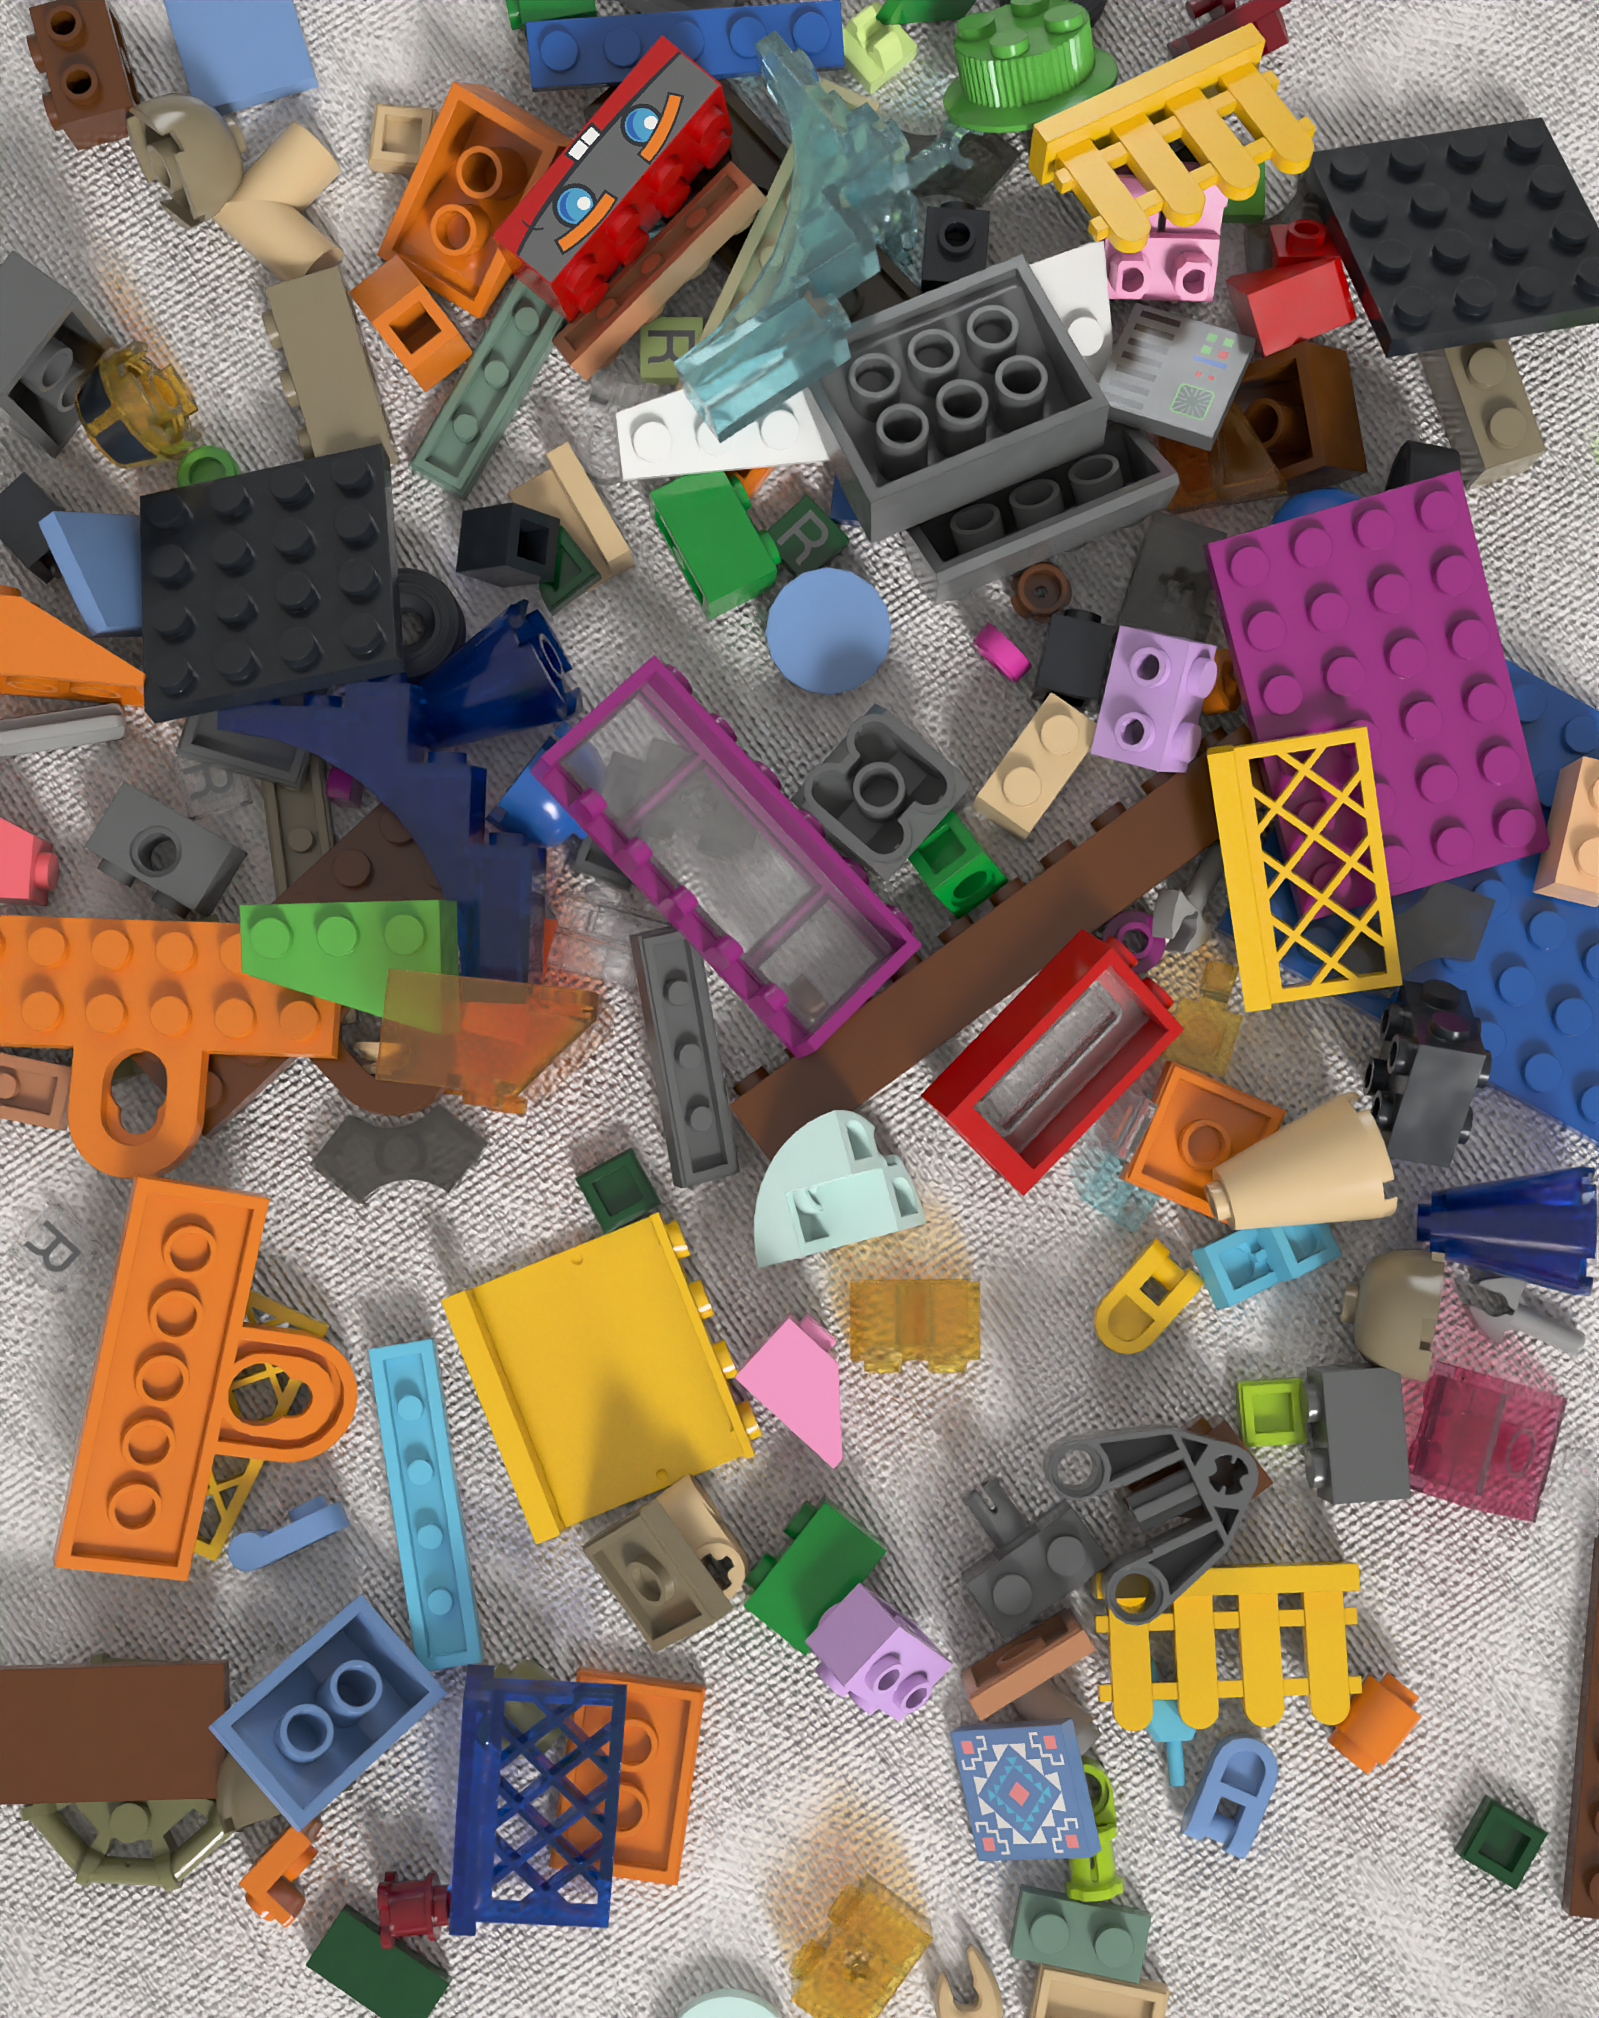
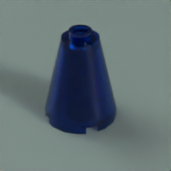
[399,598,583,752]
[1416,1166,1597,1296]

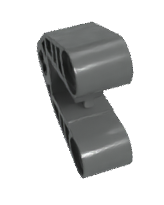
[1043,1423,1259,1626]

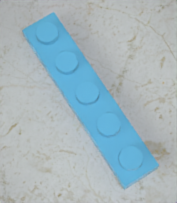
[368,1337,485,1671]

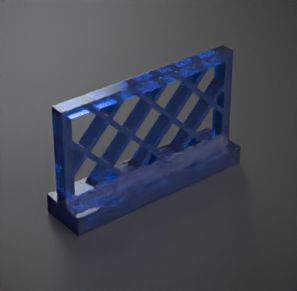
[449,1664,627,1936]

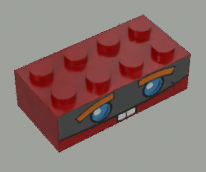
[492,35,733,324]

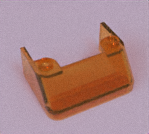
[375,968,615,1115]

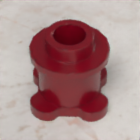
[377,1871,453,1949]

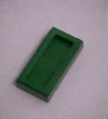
[305,1903,453,2018]

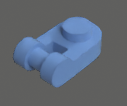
[228,1495,351,1572]
[1180,1732,1279,1859]

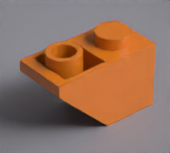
[348,254,473,393]

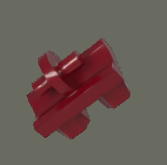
[1166,0,1291,59]

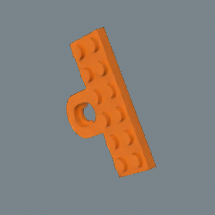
[0,915,341,1180]
[52,1173,357,1581]

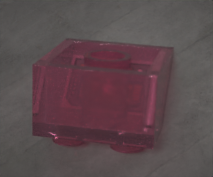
[1407,1361,1568,1523]

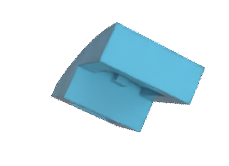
[1191,1223,1342,1310]

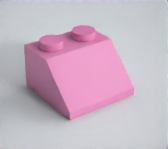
[735,1312,843,1469]

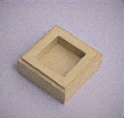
[368,103,438,175]

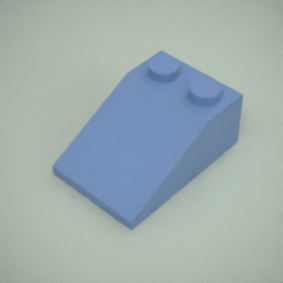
[208,1594,447,1832]

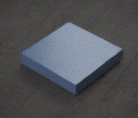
[163,0,319,116]
[38,511,143,638]

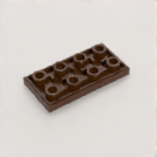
[0,1659,230,1805]

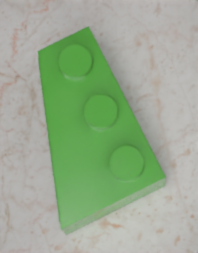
[240,900,460,1035]

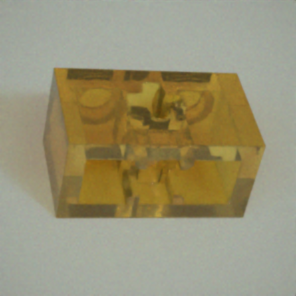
[788,1873,934,2018]

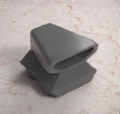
[790,704,972,882]

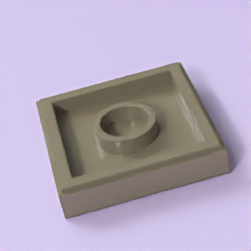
[581,1498,734,1652]

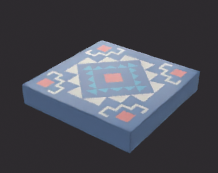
[951,1718,1101,1861]

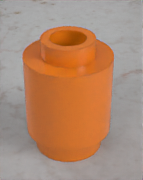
[1326,1672,1422,1775]

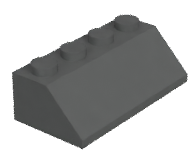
[901,422,1180,606]

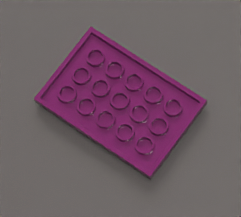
[1202,470,1550,921]

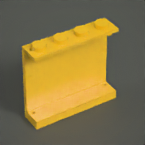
[441,1212,763,1545]

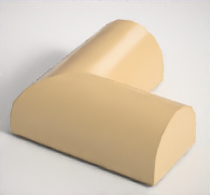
[212,122,344,282]

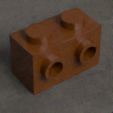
[26,0,141,151]

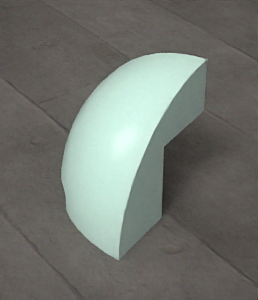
[754,1110,927,1269]

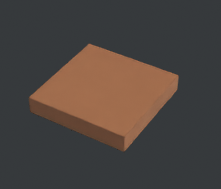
[960,1607,1096,1721]

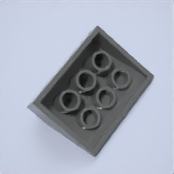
[788,254,1110,544]

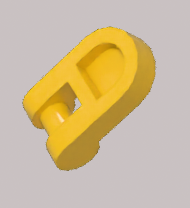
[1092,1238,1204,1355]

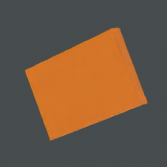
[549,1666,706,1886]

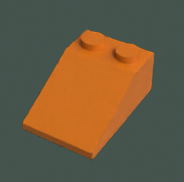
[377,81,573,319]
[0,585,146,708]

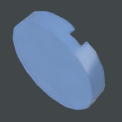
[764,567,892,695]

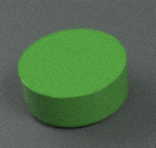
[177,446,243,487]

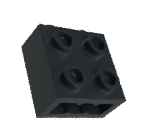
[1363,980,1492,1168]

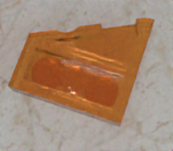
[1158,399,1288,515]

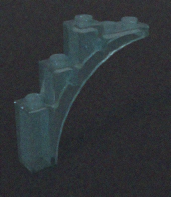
[674,30,910,443]

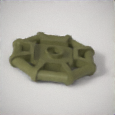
[18,1652,245,1892]

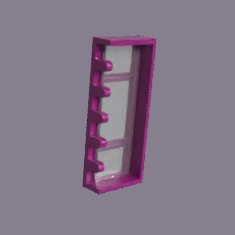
[530,655,922,1059]

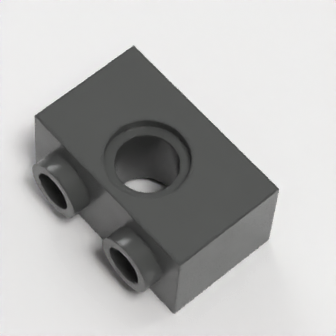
[84,781,248,919]

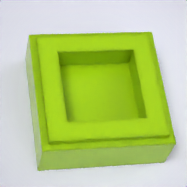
[1235,1377,1307,1447]

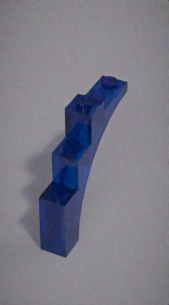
[217,672,547,1005]

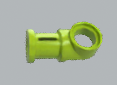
[1065,1756,1125,1902]

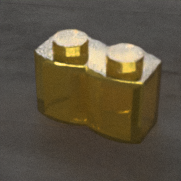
[850,1279,981,1373]

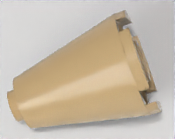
[1204,1092,1397,1230]

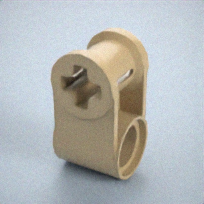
[653,1473,749,1599]

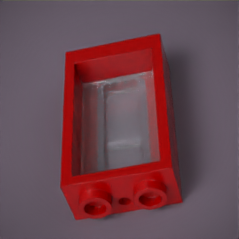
[920,929,1185,1196]

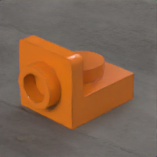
[238,1817,323,1928]

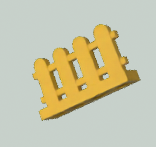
[1028,22,1316,253]
[1089,1561,1362,1731]

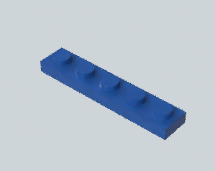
[526,0,845,92]

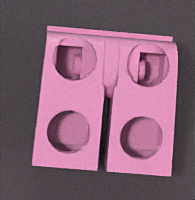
[1098,162,1228,302]

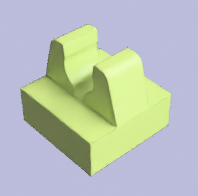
[842,0,918,95]

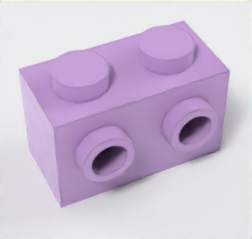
[1090,626,1217,773]
[804,1583,953,1722]

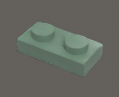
[1009,1884,1151,1984]

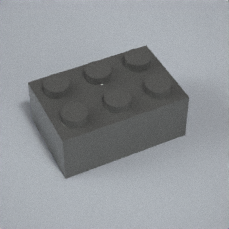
[0,250,126,459]

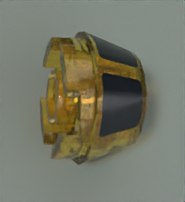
[75,340,202,470]

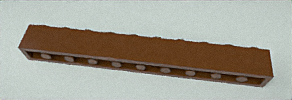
[729,723,1267,1162]

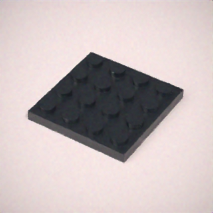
[1303,117,1599,358]
[140,443,405,724]

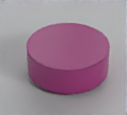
[972,623,1032,683]

